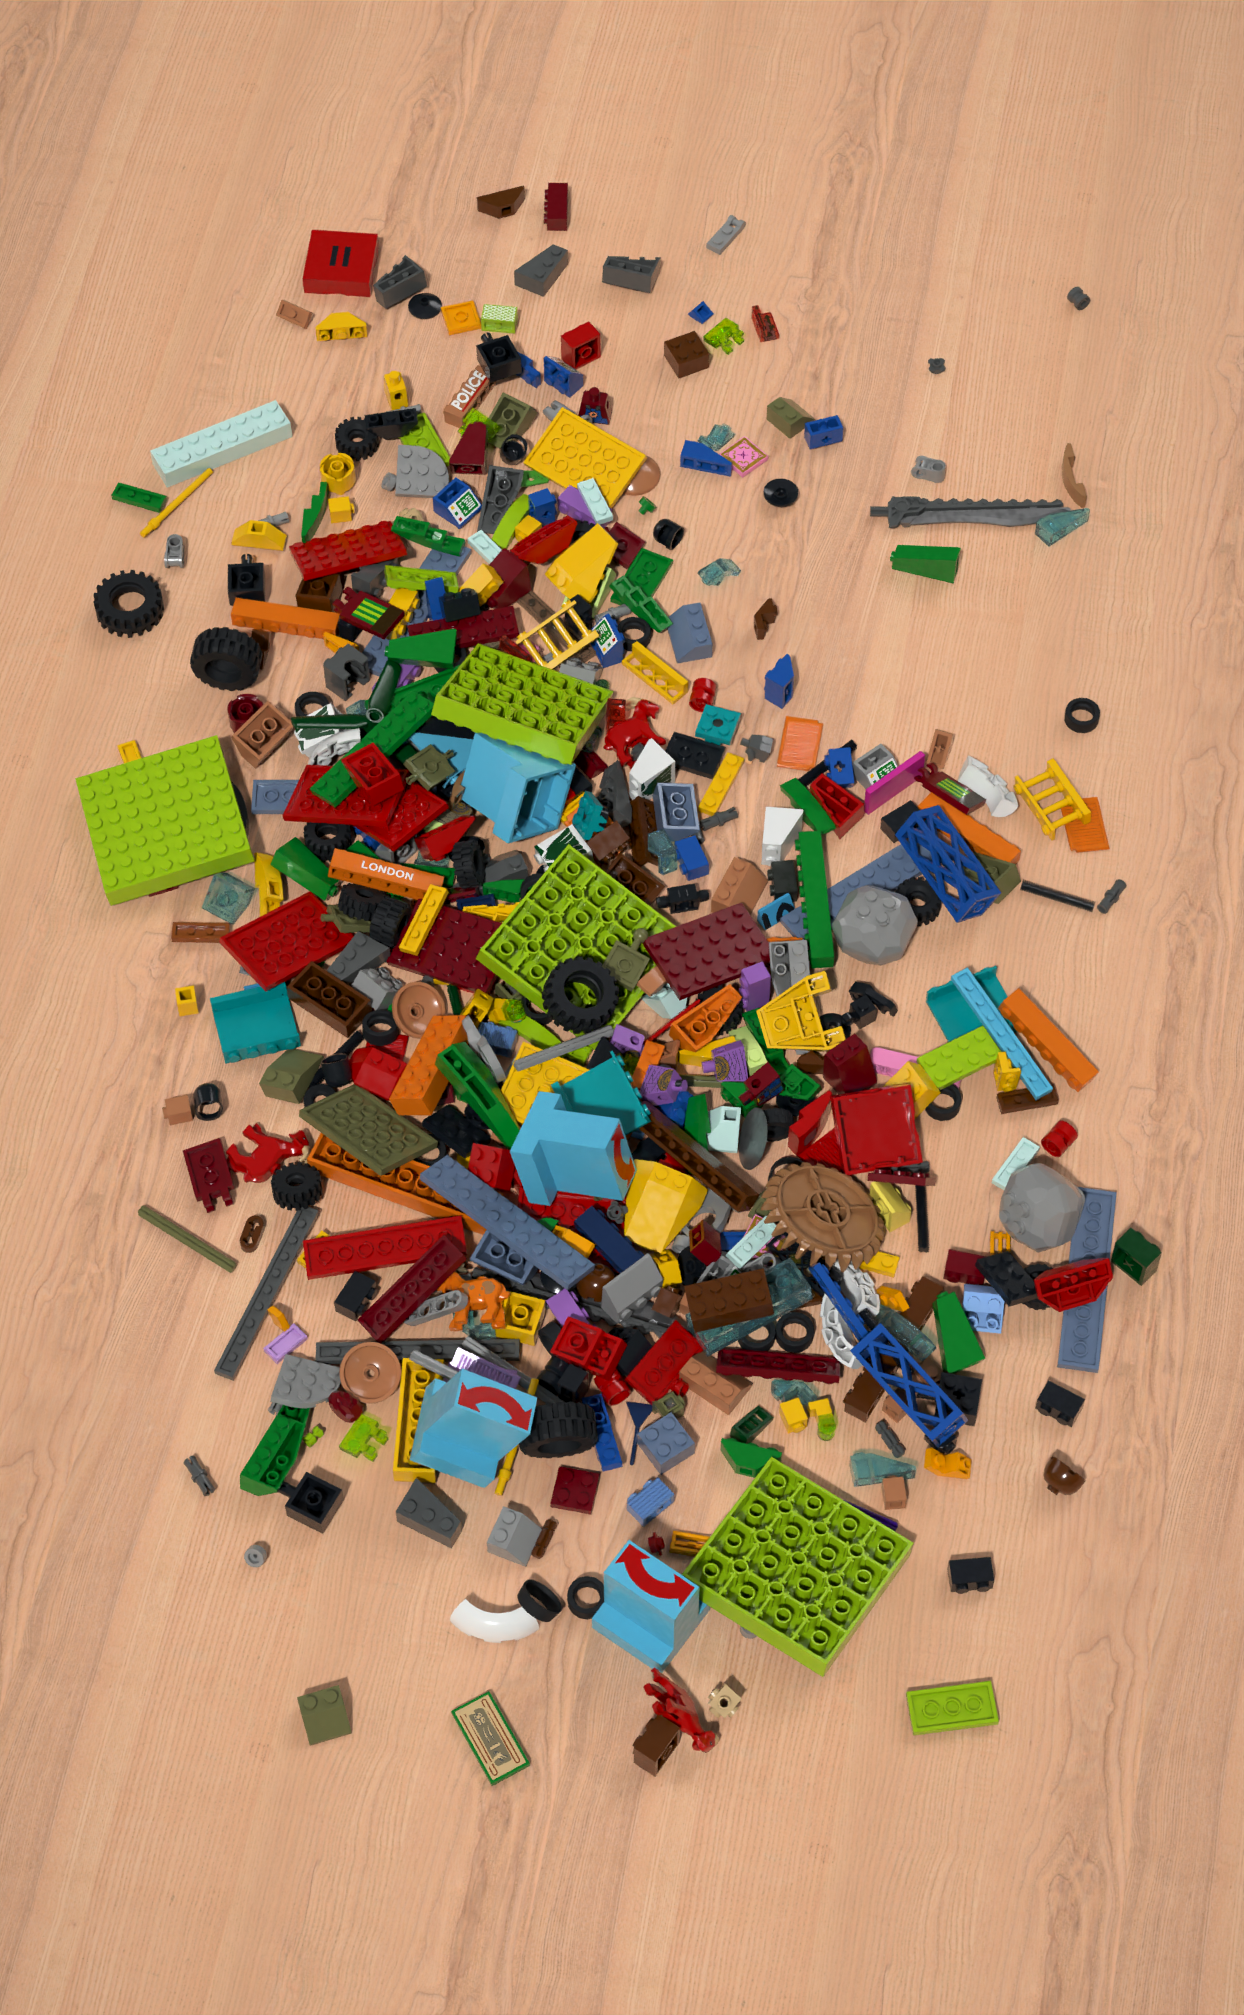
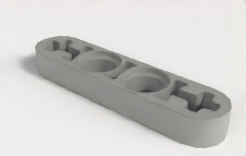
[403,1290,468,1326]

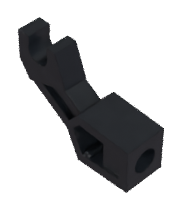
[849,981,898,1016]

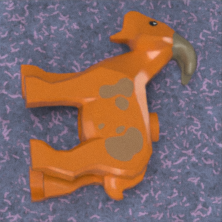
[436,1263,510,1331]

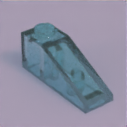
[1035,508,1090,547]
[849,1452,916,1487]

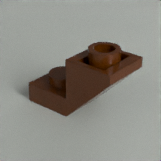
[754,598,778,640]
[251,629,271,670]
[797,1050,824,1074]

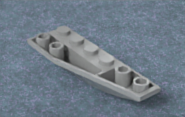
[769,940,816,1055]

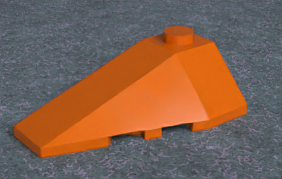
[669,984,742,1053]

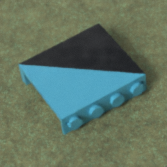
[403,715,475,788]

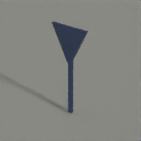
[626,1402,652,1466]

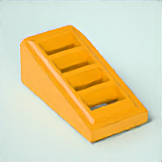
[323,632,359,654]

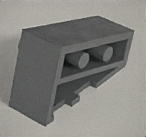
[514,244,568,297]
[373,255,427,309]
[602,256,661,293]
[351,558,399,599]
[327,931,390,987]
[396,1478,462,1549]

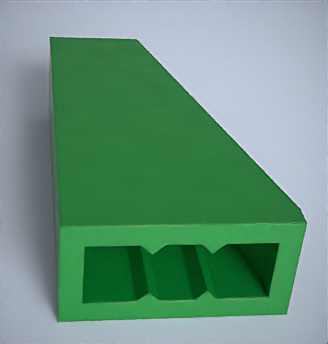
[890,545,961,584]
[385,629,457,669]
[271,837,340,901]
[932,1291,985,1374]

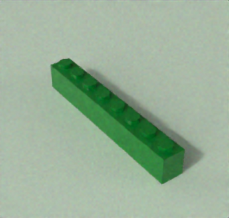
[795,831,834,968]

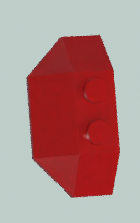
[510,515,577,564]
[349,1047,407,1101]
[1034,1258,1113,1312]

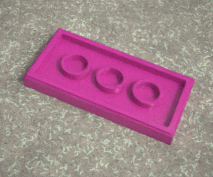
[864,751,925,815]

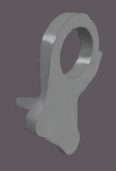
[462,1015,506,1083]
[681,1187,740,1237]

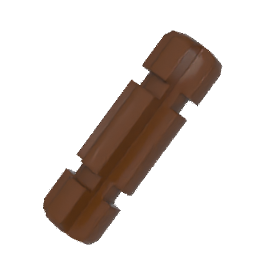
[531,1519,557,1559]

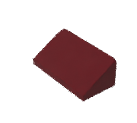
[574,744,608,779]
[443,887,480,904]

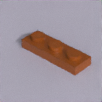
[171,922,230,943]

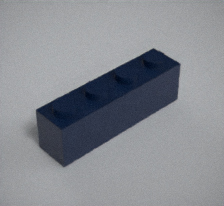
[574,1206,645,1274]

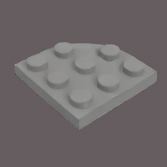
[395,445,449,498]
[270,1354,341,1408]

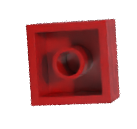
[561,321,601,370]
[468,1143,515,1191]

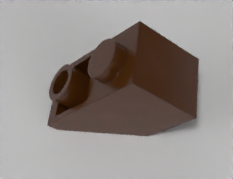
[651,1286,683,1318]

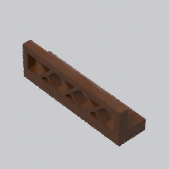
[629,796,662,867]

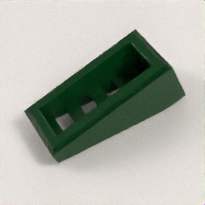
[730,1405,774,1444]

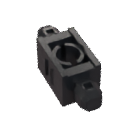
[656,884,709,914]

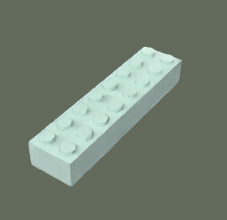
[150,400,292,488]

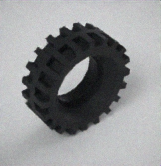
[93,570,164,638]

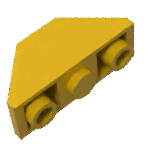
[315,312,367,341]
[231,520,287,551]

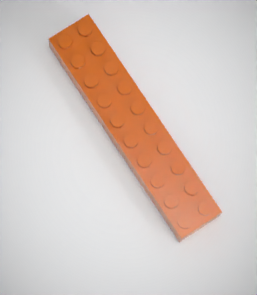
[307,1133,504,1235]

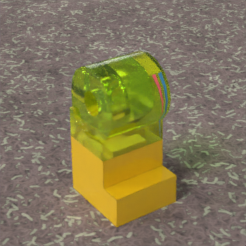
[487,998,526,1024]
[807,1398,836,1441]

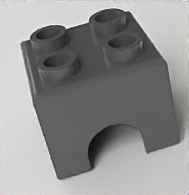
[323,644,370,701]

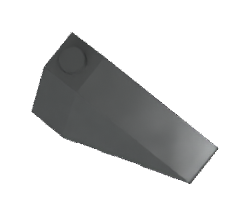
[477,465,524,535]
[596,760,632,828]
[451,850,528,896]

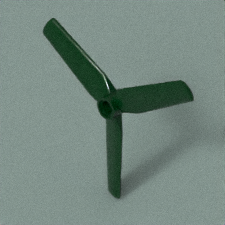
[291,660,417,766]

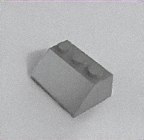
[601,1253,663,1324]

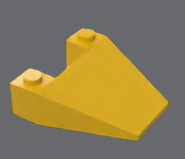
[756,971,846,1052]

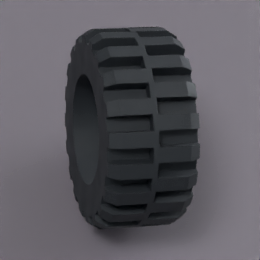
[190,627,262,691]
[542,956,619,1034]
[519,1402,598,1458]

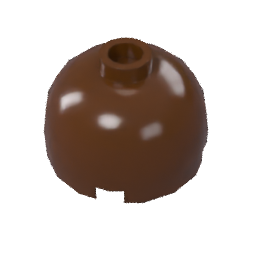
[576,1263,616,1302]
[1043,1456,1086,1495]

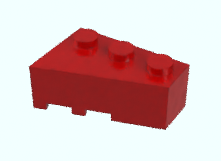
[810,773,864,839]

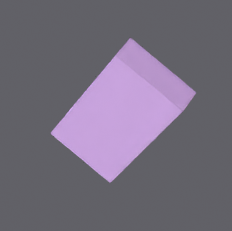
[263,1323,308,1364]

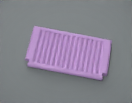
[443,1347,521,1389]

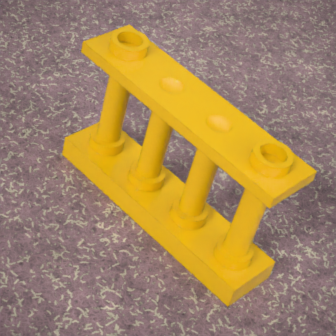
[515,600,600,670]
[1013,758,1091,841]

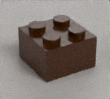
[664,331,710,379]
[295,574,342,612]
[586,820,632,864]
[633,1715,680,1777]

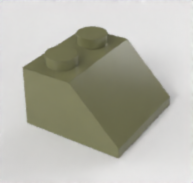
[767,397,815,439]
[297,1685,351,1746]

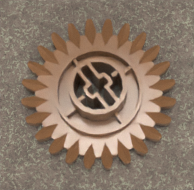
[761,1162,884,1272]

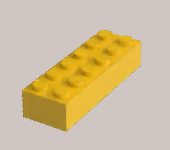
[393,1358,444,1483]

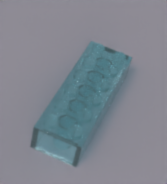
[685,1257,813,1357]

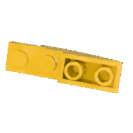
[254,852,283,917]

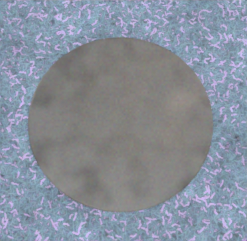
[738,1108,768,1170]

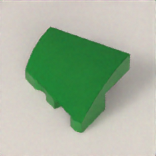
[778,1064,822,1101]

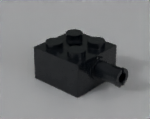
[476,332,522,383]
[228,554,265,606]
[917,1372,982,1426]
[277,1472,344,1534]

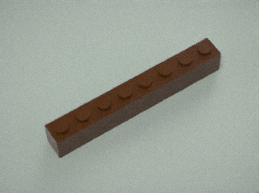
[639,1101,760,1212]
[843,1276,944,1423]

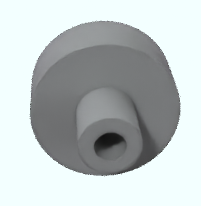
[381,472,396,491]
[244,1545,267,1567]

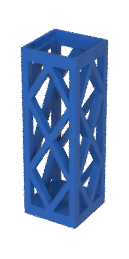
[895,805,1001,923]
[850,1323,968,1448]

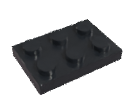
[665,732,726,779]
[422,1104,491,1159]
[975,1251,1038,1307]

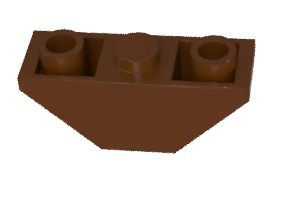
[477,185,525,219]

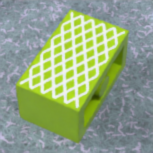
[481,304,518,334]

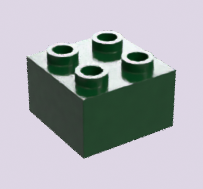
[1111,1228,1162,1286]

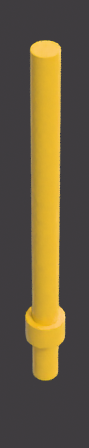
[140,468,213,538]
[494,1378,539,1496]

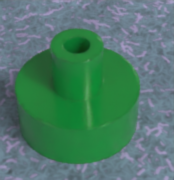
[638,496,657,515]

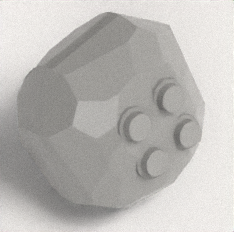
[832,885,918,966]
[999,1163,1085,1253]

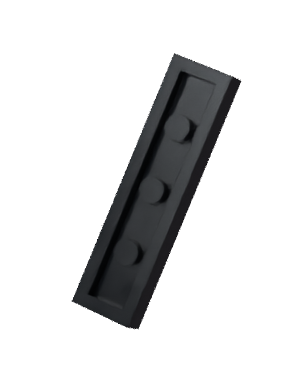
[766,1232,842,1298]

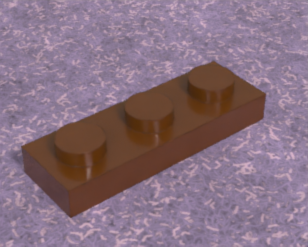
[996,1084,1059,1114]

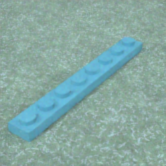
[951,967,1053,1100]

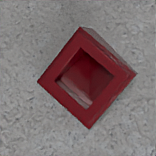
[437,1083,455,1106]

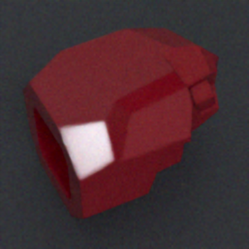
[328,1391,363,1423]

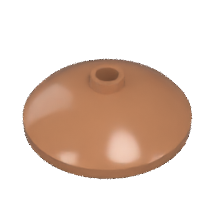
[623,456,660,496]
[392,981,446,1039]
[340,1342,401,1404]

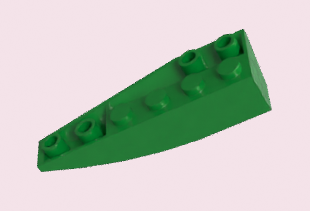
[435,1042,520,1150]
[240,1405,311,1496]

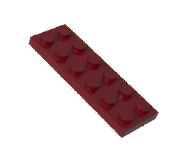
[407,606,519,649]
[357,1235,467,1344]
[716,1347,840,1384]

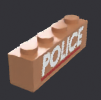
[443,365,496,430]

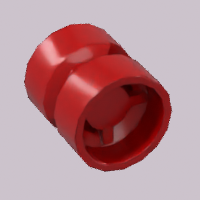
[689,678,716,712]
[1041,1120,1078,1158]
[594,1368,631,1406]

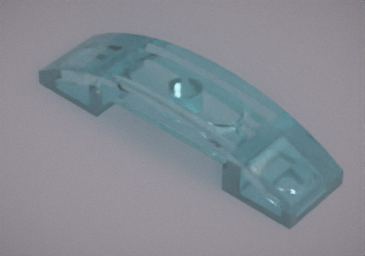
[873,1304,936,1362]

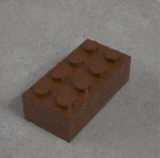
[287,961,372,1038]
[684,1268,774,1333]

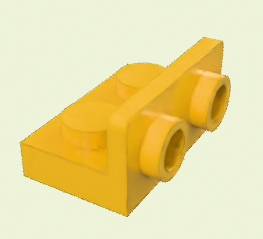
[993,1052,1021,1092]

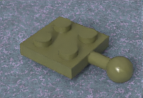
[602,928,650,992]

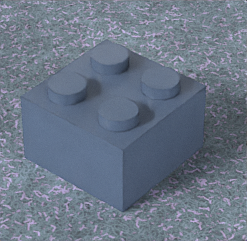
[637,1412,695,1475]

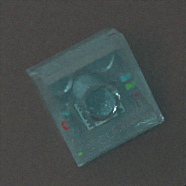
[202,872,255,924]

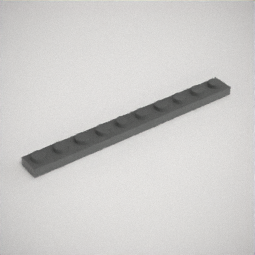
[214,1207,319,1381]
[315,1339,519,1364]

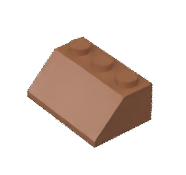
[231,701,294,769]
[711,857,768,915]
[679,1351,753,1415]

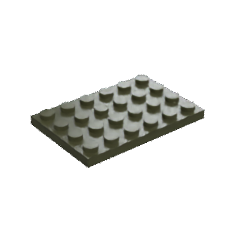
[299,1084,438,1176]

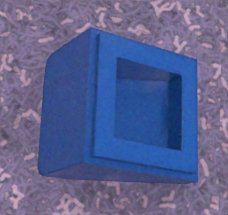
[688,301,714,324]

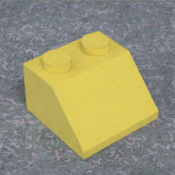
[870,1182,912,1232]

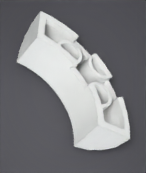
[308,728,361,766]
[958,755,1018,817]
[832,1258,880,1317]
[820,1294,867,1369]
[450,1599,539,1643]

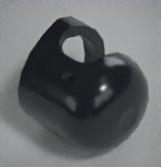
[499,434,528,465]
[653,519,684,550]
[321,1053,352,1088]
[193,1083,223,1121]

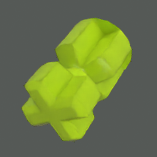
[302,1426,324,1447]

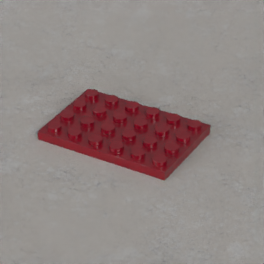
[386,899,502,994]
[642,902,770,1001]

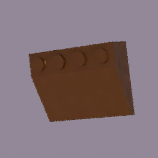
[605,852,665,906]

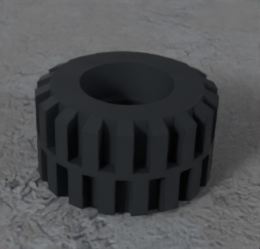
[304,822,352,862]
[369,896,411,948]

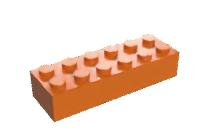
[389,1015,468,1116]

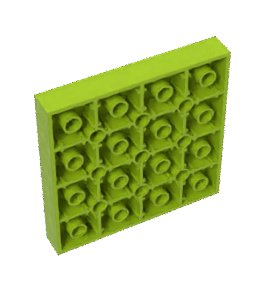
[431,643,614,765]
[75,735,255,906]
[476,844,676,1050]
[682,1457,914,1677]

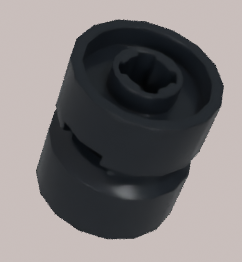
[536,1357,569,1395]

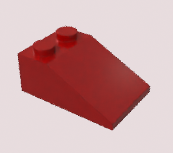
[341,743,404,806]
[414,815,475,862]

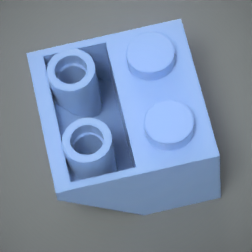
[962,1284,1004,1334]

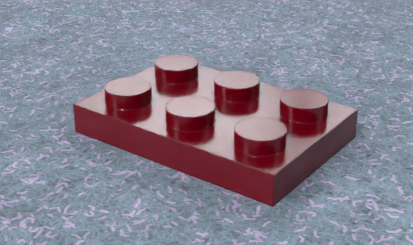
[867,1169,936,1186]

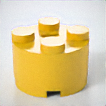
[320,453,356,495]

